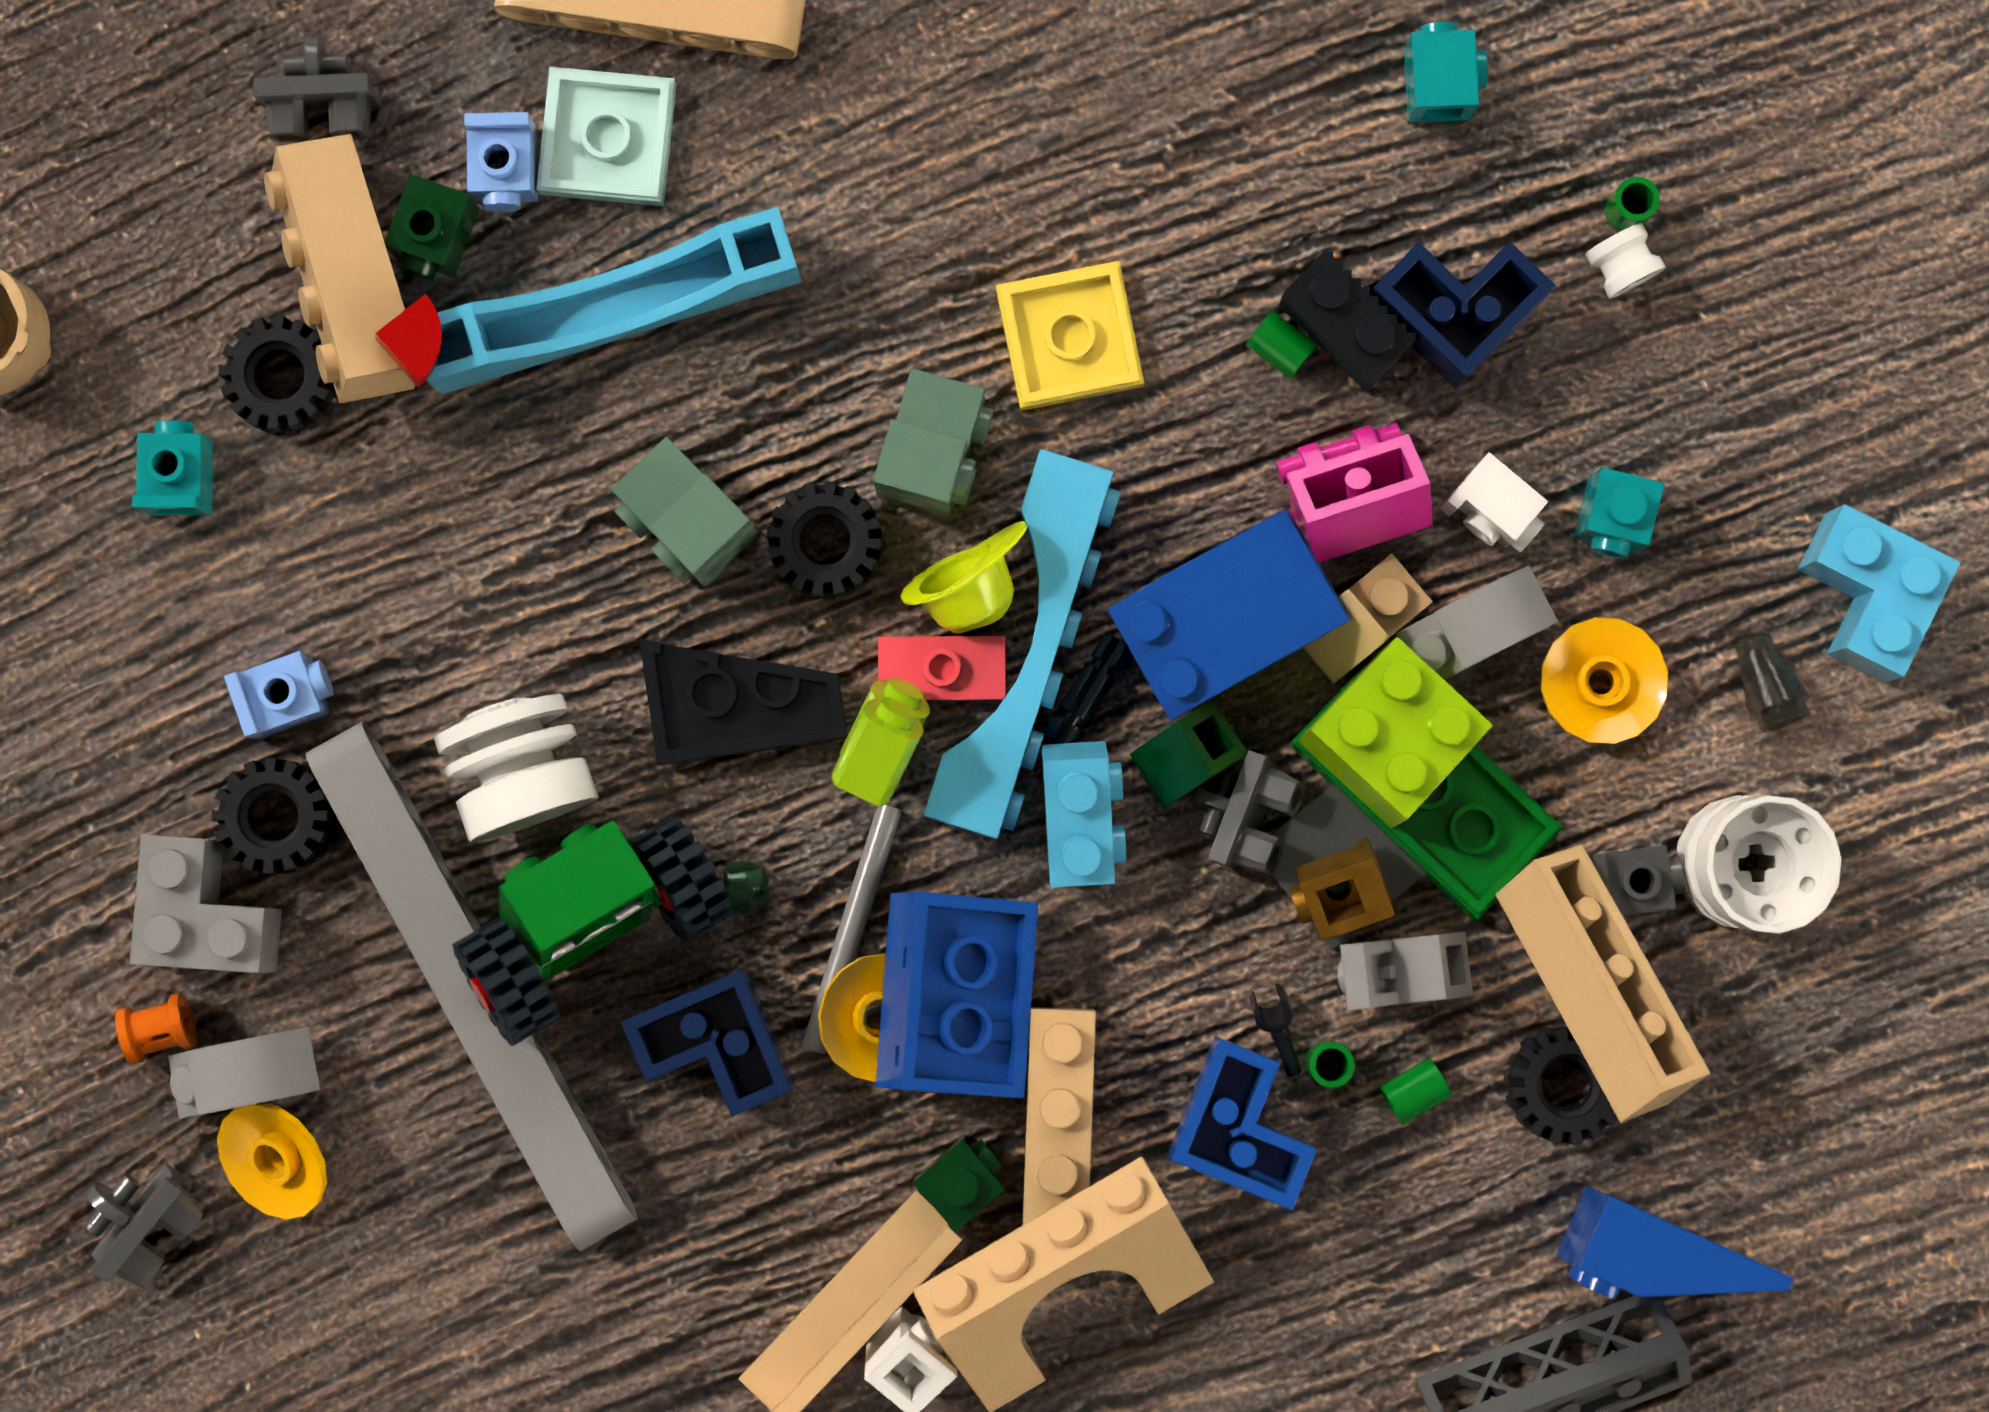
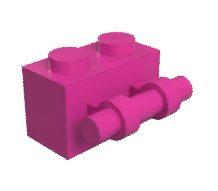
[1275,423,1433,563]

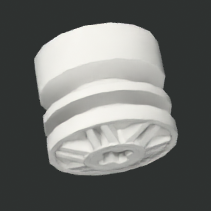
[434,693,599,843]
[1676,795,1842,933]

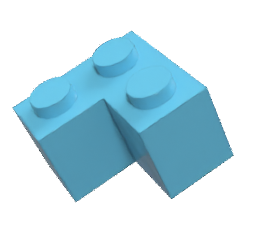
[1797,504,1961,683]

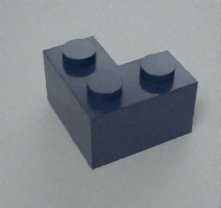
[1370,241,1556,389]
[621,969,797,1117]

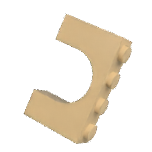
[913,1156,1214,1412]

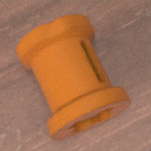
[115,992,198,1065]

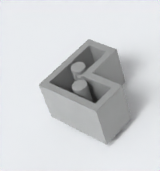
[129,834,282,973]

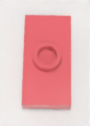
[878,636,1006,701]

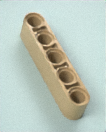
[493,0,806,59]

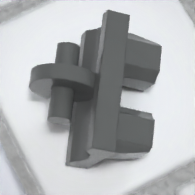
[253,37,381,143]
[1190,750,1305,876]
[84,1162,203,1288]

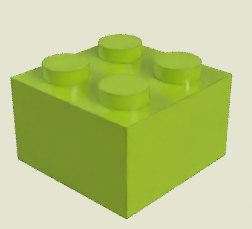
[1297,637,1493,828]

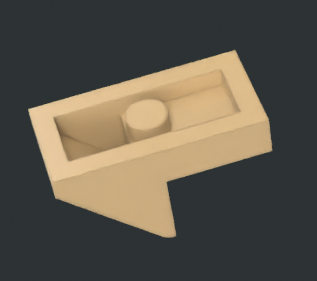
[1303,553,1433,684]

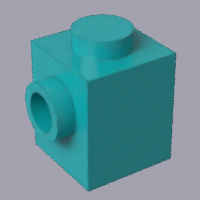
[1404,22,1488,123]
[1573,467,1665,559]

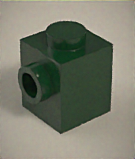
[384,174,480,281]
[1129,700,1248,808]
[913,1135,1007,1233]

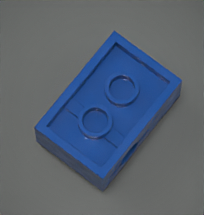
[875,891,1038,1099]

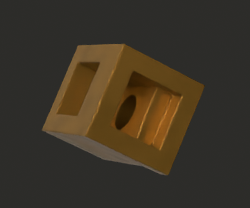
[1289,837,1395,942]

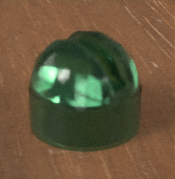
[723,861,770,914]

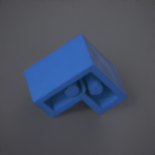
[1167,1036,1317,1210]

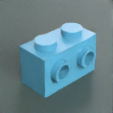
[1041,741,1126,888]

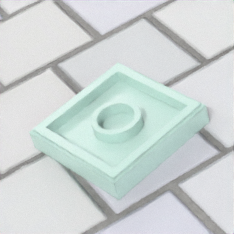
[536,67,677,207]

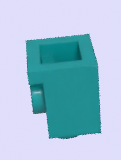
[132,421,214,516]

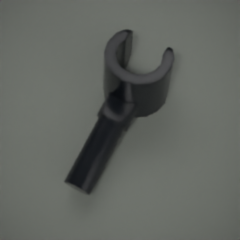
[1249,983,1302,1077]

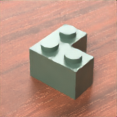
[873,368,994,519]
[611,436,760,588]

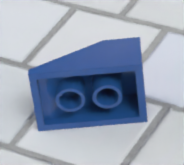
[1107,509,1351,721]
[1556,1185,1794,1300]

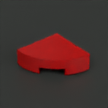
[375,293,442,388]

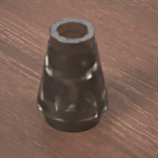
[1734,633,1810,733]

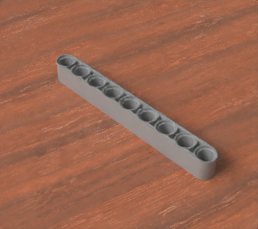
[305,721,638,1251]

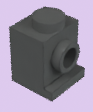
[1588,845,1685,916]

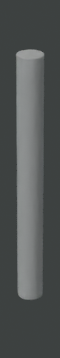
[801,805,902,1054]

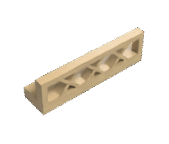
[739,1188,963,1412]

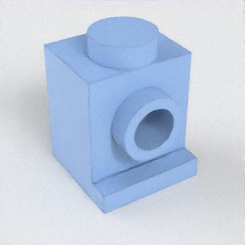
[464,112,538,212]
[224,651,333,740]

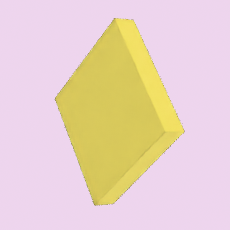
[996,261,1144,411]

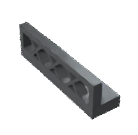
[1415,1295,1693,1412]

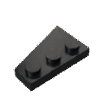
[639,639,848,766]

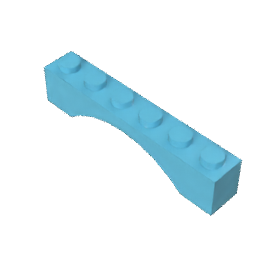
[427,207,802,395]
[923,449,1121,841]

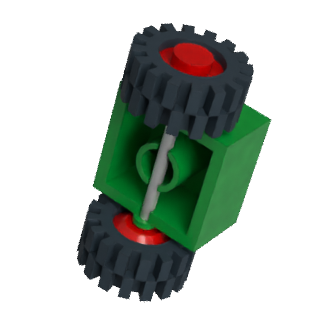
[452,816,733,1046]

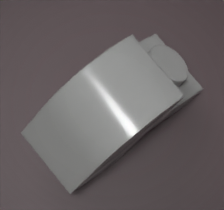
[1396,565,1558,680]
[1337,931,1473,1010]
[168,1027,320,1119]

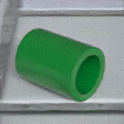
[1605,177,1660,232]
[1245,310,1318,380]
[1304,1040,1355,1088]
[1379,1057,1452,1125]

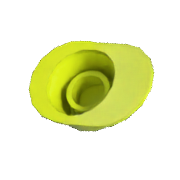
[900,521,1028,634]

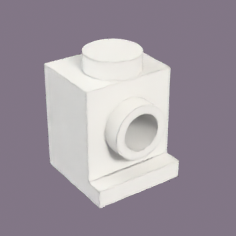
[1440,452,1548,552]
[864,1306,957,1412]

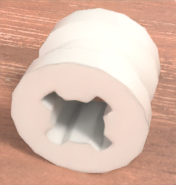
[1585,223,1666,299]

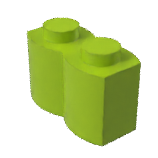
[832,678,930,807]

